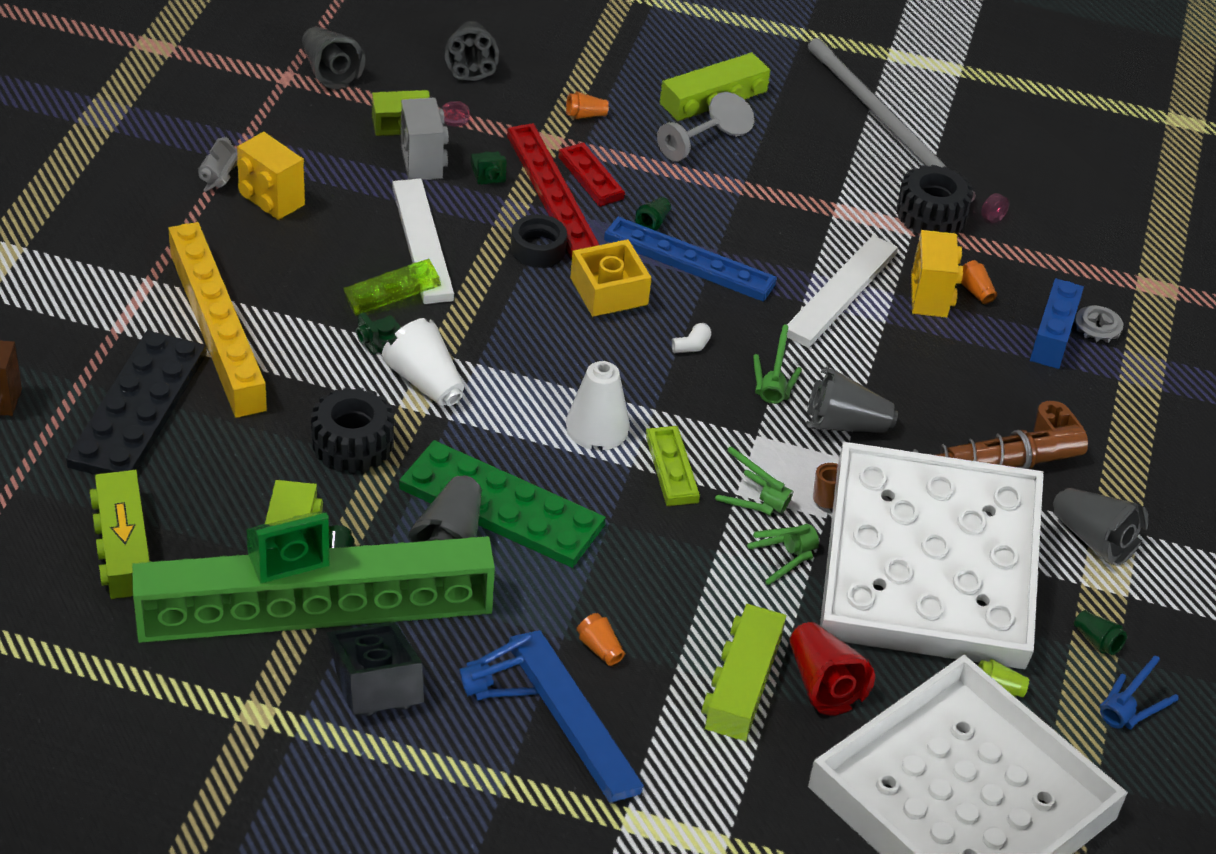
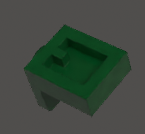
[471,151,507,184]
[356,312,401,355]

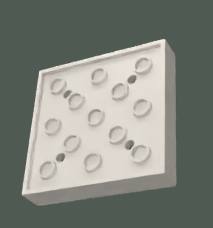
[820,442,1043,670]
[808,655,1128,854]

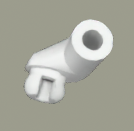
[672,323,711,353]

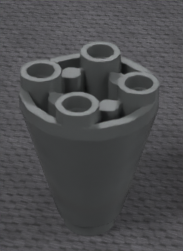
[445,21,499,80]

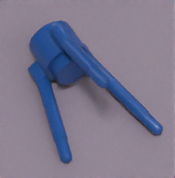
[459,633,539,701]
[1099,656,1179,729]

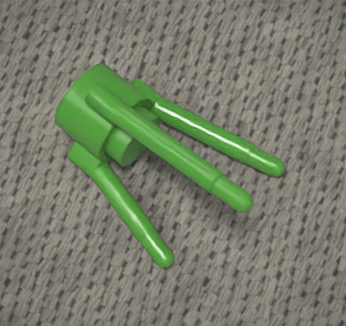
[753,324,802,404]
[715,447,794,516]
[747,524,819,585]

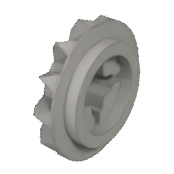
[1074,305,1123,343]

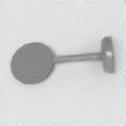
[657,92,754,161]

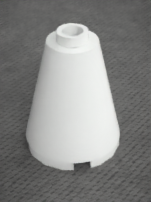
[382,318,464,406]
[566,361,630,450]

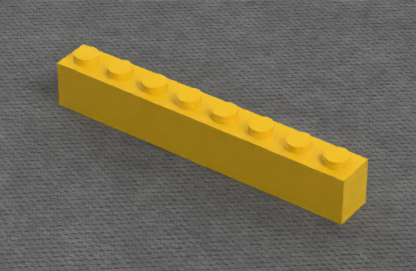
[168,222,267,418]

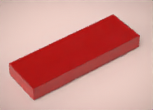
[558,142,625,207]

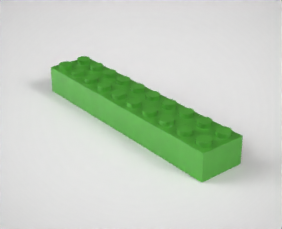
[132,536,495,643]

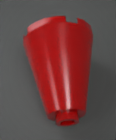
[790,622,875,716]

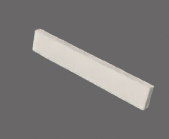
[393,178,454,304]
[787,235,898,348]

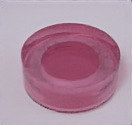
[442,101,470,126]
[982,193,1009,223]

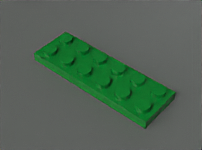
[399,440,606,568]

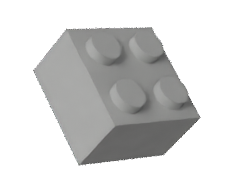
[401,98,449,180]

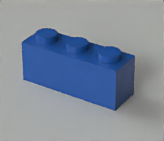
[1030,278,1084,369]

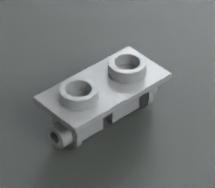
[198,137,238,192]

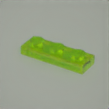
[343,258,441,316]

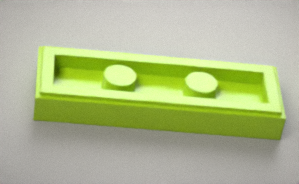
[646,426,700,506]

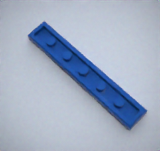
[604,217,777,302]
[508,630,644,803]

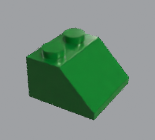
[246,512,330,584]

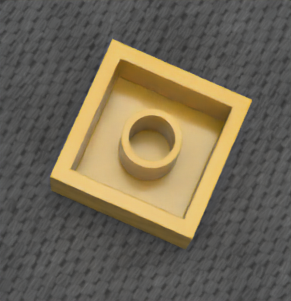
[237,132,305,220]
[911,230,963,318]
[570,239,652,317]

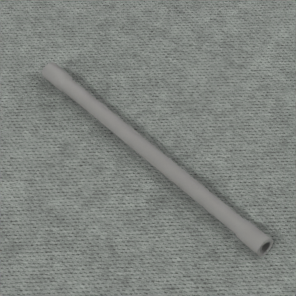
[808,38,976,202]

